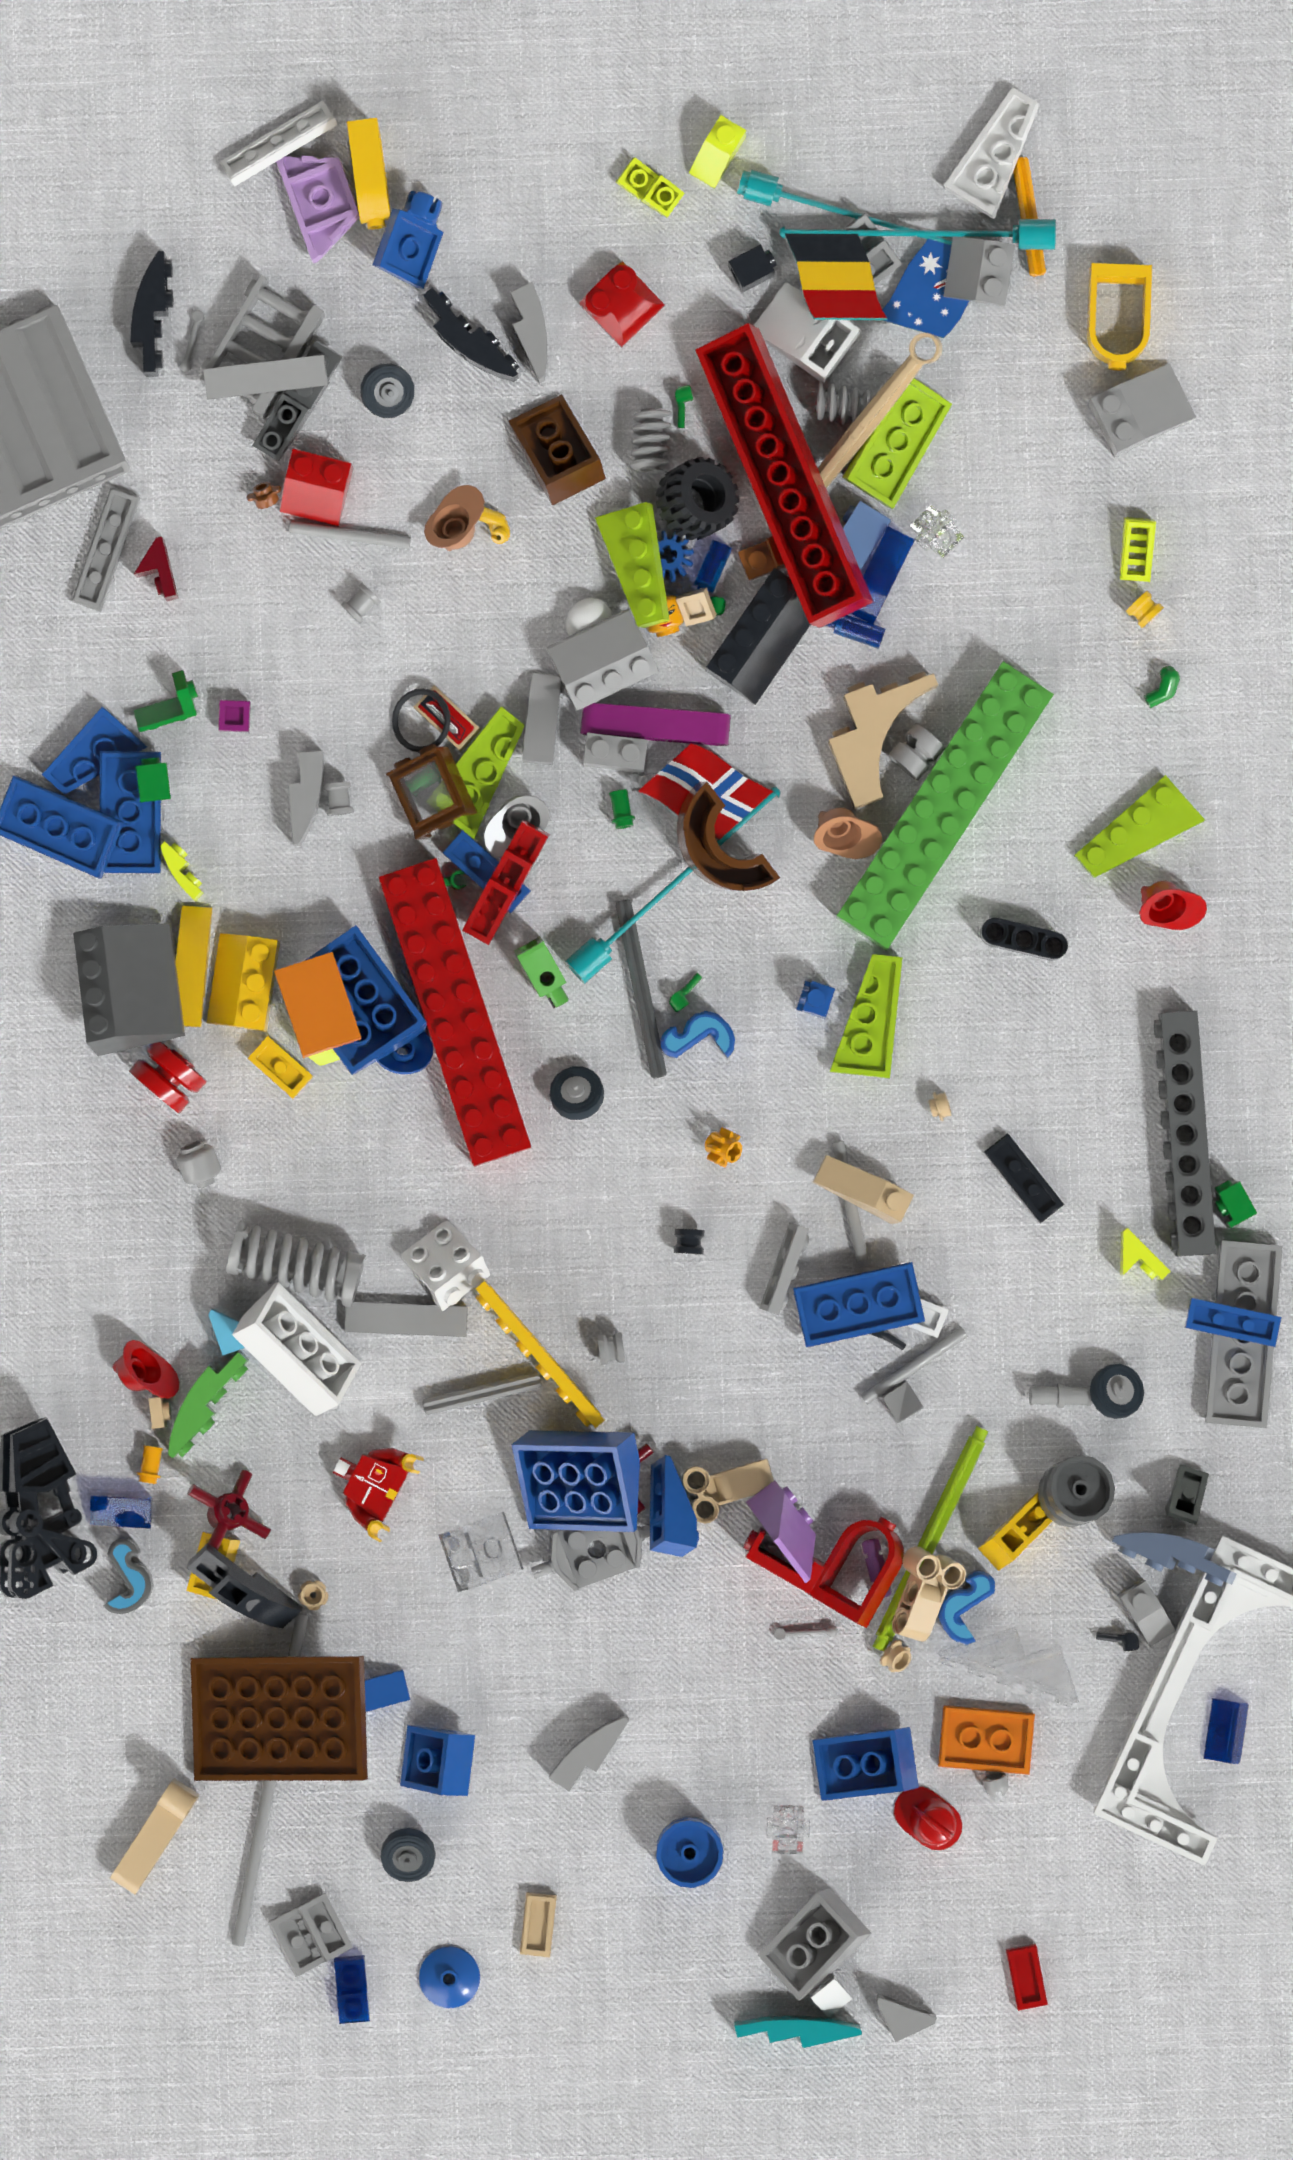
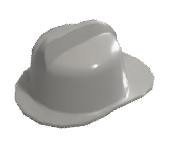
[484,795,549,857]

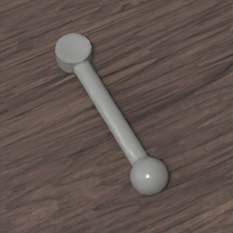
[180,310,204,372]
[774,1625,838,1640]

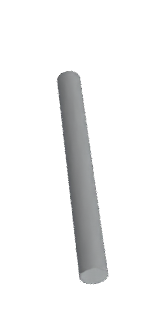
[289,521,411,549]
[832,1141,868,1262]
[861,1327,968,1405]

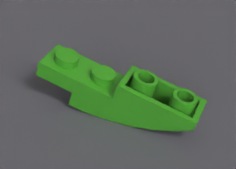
[168,1352,249,1458]

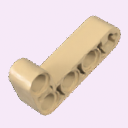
[110,1778,200,1895]

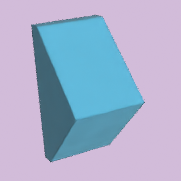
[208,1309,245,1355]

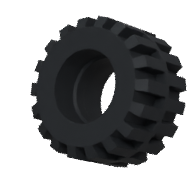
[656,457,740,540]

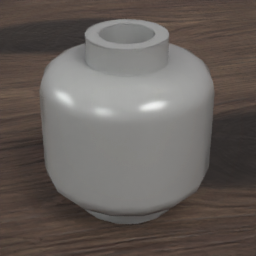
[176,1141,221,1188]

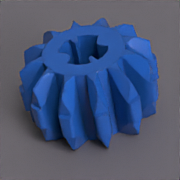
[658,530,694,582]

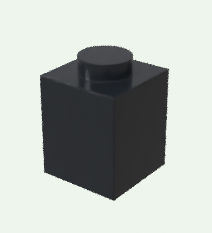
[728,244,777,293]

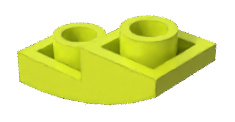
[615,157,685,218]
[161,841,204,902]

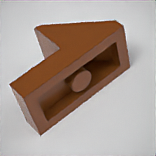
[738,536,785,581]

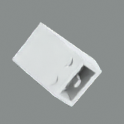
[754,282,860,384]

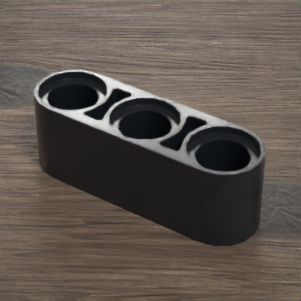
[980,918,1068,961]

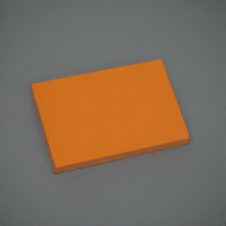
[274,952,361,1058]
[938,1705,1035,1775]

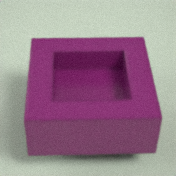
[218,700,251,733]

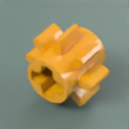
[705,1127,742,1168]

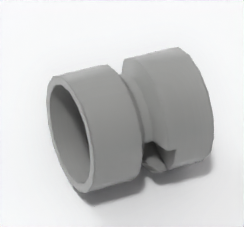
[888,723,945,781]

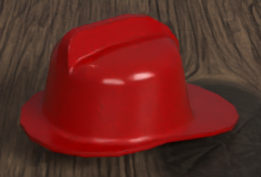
[1139,880,1207,930]
[112,1340,180,1398]
[894,1787,962,1850]

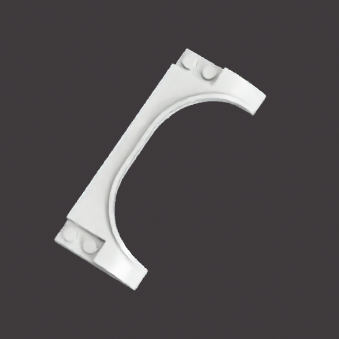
[1093,1535,1293,1866]

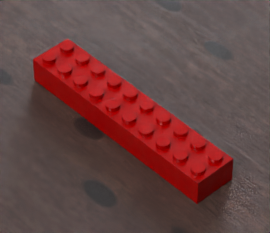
[695,323,873,628]
[379,858,532,1167]

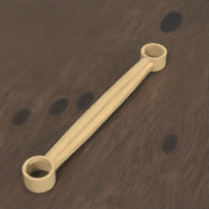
[818,333,942,488]

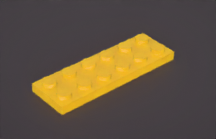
[475,1281,605,1428]

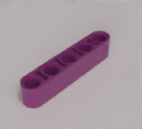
[580,703,731,746]

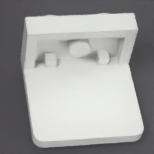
[401,1221,490,1311]

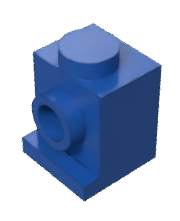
[796,981,835,1019]

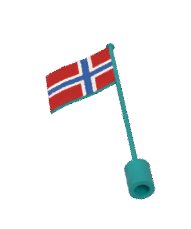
[565,743,781,984]

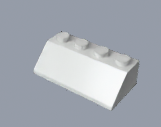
[232,1282,361,1416]

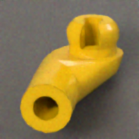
[479,506,510,544]

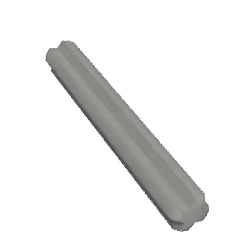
[422,1372,542,1415]

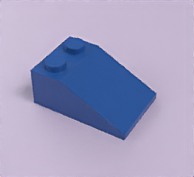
[813,1727,919,1801]

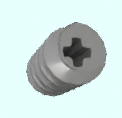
[815,382,872,424]
[630,408,672,474]

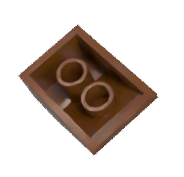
[508,394,606,506]

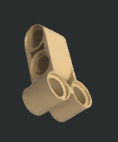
[682,1459,774,1524]
[892,1546,966,1642]

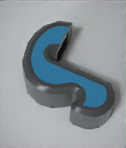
[103,1538,154,1614]

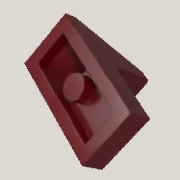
[134,536,179,602]

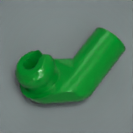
[1144,666,1180,708]

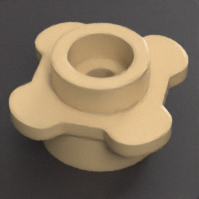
[880,1640,911,1672]

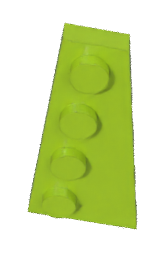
[595,502,670,628]
[829,954,903,1079]

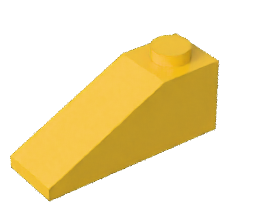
[978,1492,1052,1571]

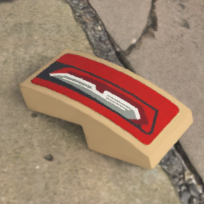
[414,685,481,752]

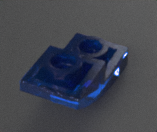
[334,1955,370,2024]

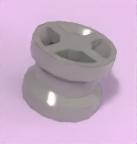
[597,1332,625,1365]

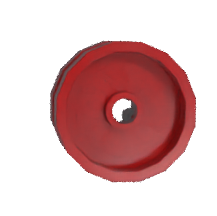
[129,1042,207,1114]

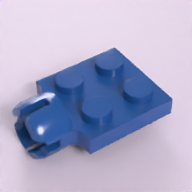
[372,191,444,289]

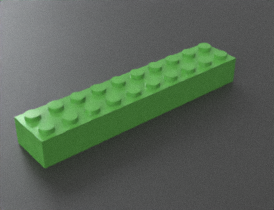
[836,661,1054,951]

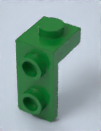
[134,670,198,732]

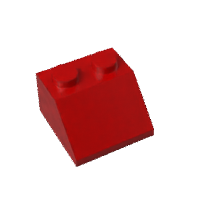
[280,449,354,527]

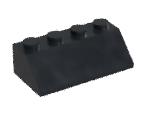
[706,568,811,705]

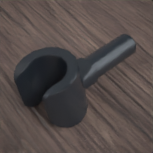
[870,1331,906,1350]
[1096,1632,1139,1651]

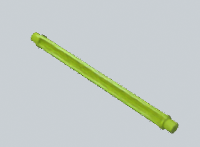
[872,1426,989,1652]

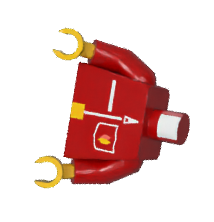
[333,1448,424,1542]

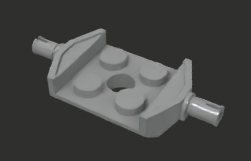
[531,1524,650,1591]

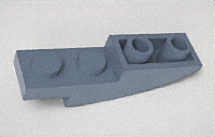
[1112,1532,1237,1586]

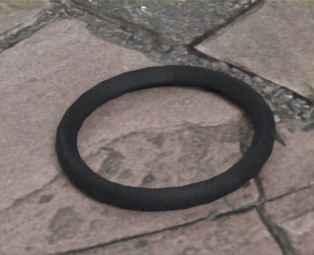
[392,688,451,753]

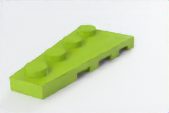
[426,707,525,840]
[1074,775,1206,878]

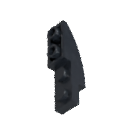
[130,251,174,377]
[423,288,520,382]
[187,1543,303,1629]

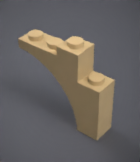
[828,671,938,810]

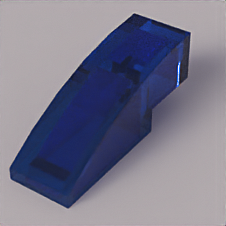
[850,526,915,625]

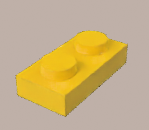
[247,1036,314,1099]

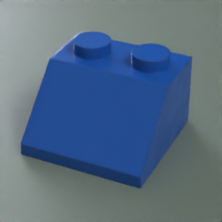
[400,1725,475,1796]

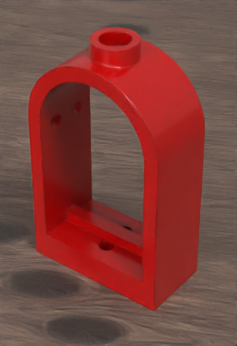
[808,1516,904,1628]

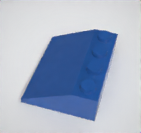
[304,925,427,1075]
[511,1430,640,1532]

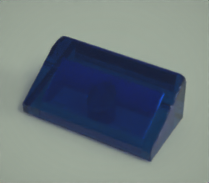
[90,1495,153,1529]
[1203,1698,1249,1764]

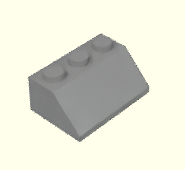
[546,608,659,711]

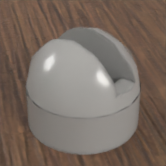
[983,1773,1009,1798]

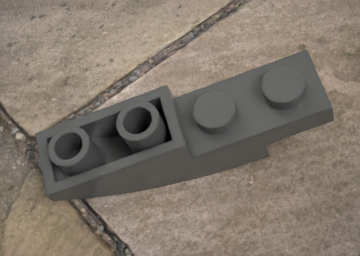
[252,341,343,461]

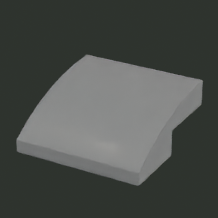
[843,213,902,285]
[268,1893,353,1977]

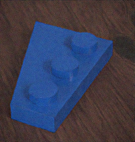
[42,707,147,795]

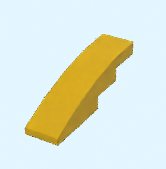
[176,906,213,1028]

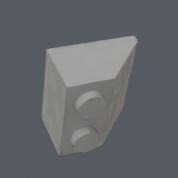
[943,237,1015,306]

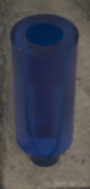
[693,540,732,593]
[826,615,886,649]

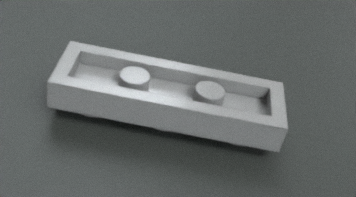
[759,1222,809,1315]

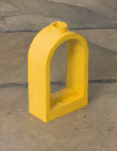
[347,118,391,230]
[1087,263,1152,371]

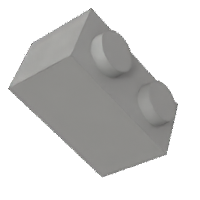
[584,733,648,773]

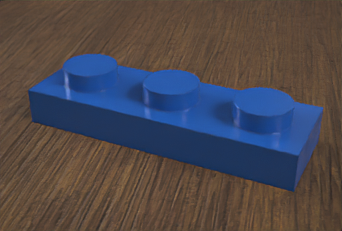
[443,830,531,914]
[1184,1298,1282,1347]

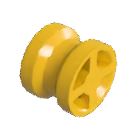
[1126,590,1164,628]

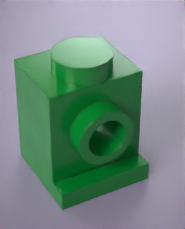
[1214,1179,1257,1228]

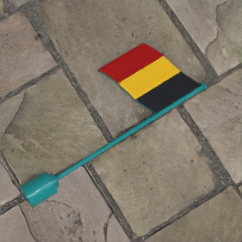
[779,219,1056,320]

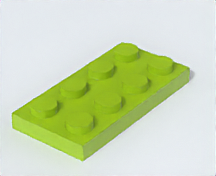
[842,378,952,509]

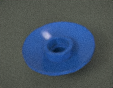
[377,1032,433,1074]
[419,1946,480,2008]

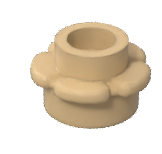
[928,1092,952,1121]
[298,1580,329,1610]

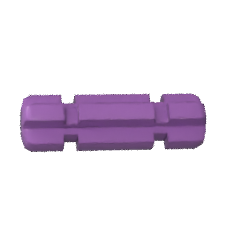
[862,1538,892,1598]

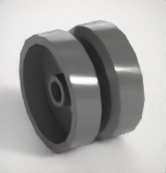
[1038,1455,1115,1528]

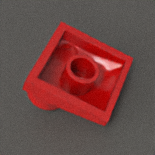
[579,261,665,348]

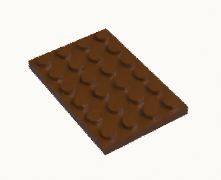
[190,1656,368,1781]

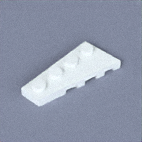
[943,87,1039,219]

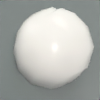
[565,597,613,636]

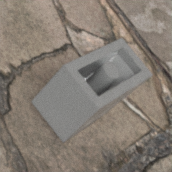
[1117,1579,1176,1647]

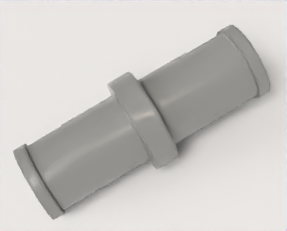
[1029,1384,1092,1408]

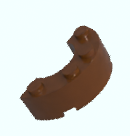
[677,781,780,891]

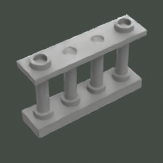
[199,275,325,420]

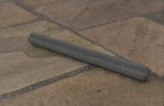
[616,900,667,1079]

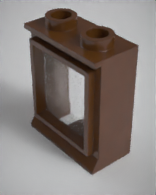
[386,744,477,839]

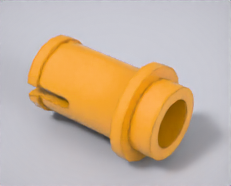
[136,1445,163,1484]

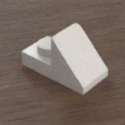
[809,1973,853,2018]

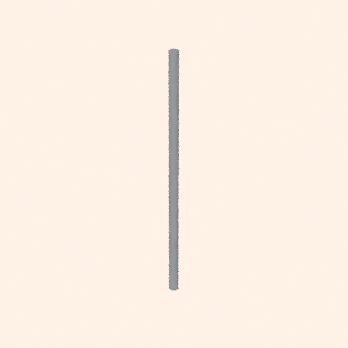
[232,1613,308,1946]

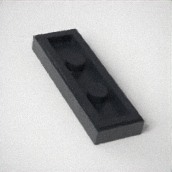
[984,1133,1065,1223]

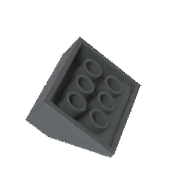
[73,924,185,1056]

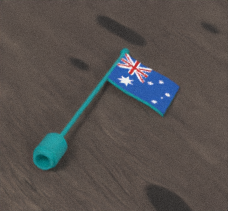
[737,169,969,338]

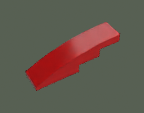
[462,820,550,945]

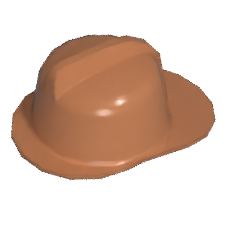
[424,485,485,551]
[813,807,883,859]

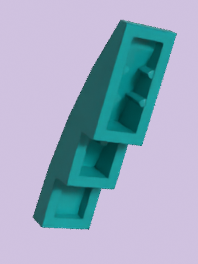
[734,2015,862,2048]

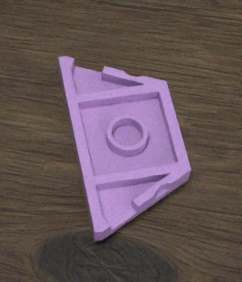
[276,155,360,263]

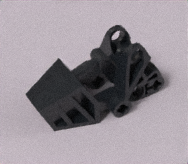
[0,1417,97,1599]

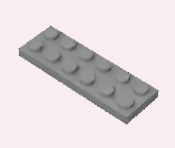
[1205,1240,1283,1428]

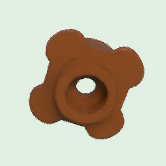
[246,482,281,509]

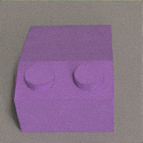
[746,1480,816,1583]

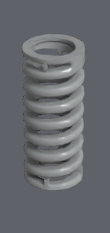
[226,1220,366,1308]

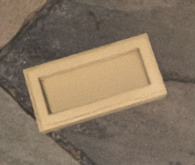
[520,1892,557,1957]

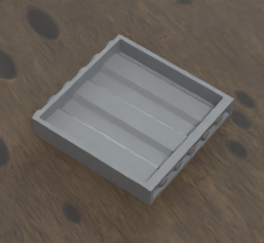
[0,305,131,529]

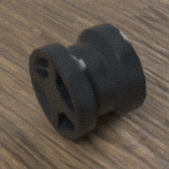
[674,1229,705,1254]

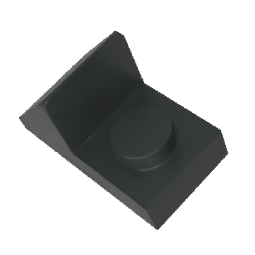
[1165,1464,1209,1525]

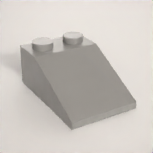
[1088,363,1196,458]
[758,1889,872,2000]

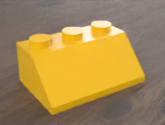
[206,933,280,1032]

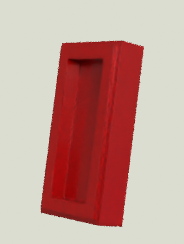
[1006,1943,1048,2011]

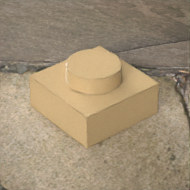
[676,588,716,627]
[148,1397,171,1429]

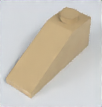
[813,1155,914,1224]

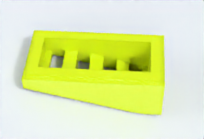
[1120,517,1156,582]

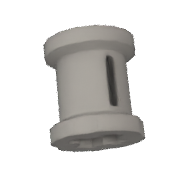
[341,583,381,623]
[324,782,354,816]

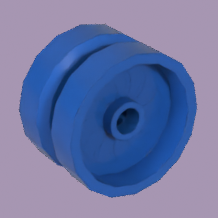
[656,1816,724,1888]

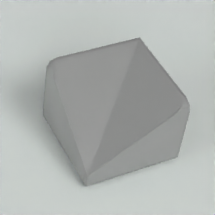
[881,1381,924,1423]

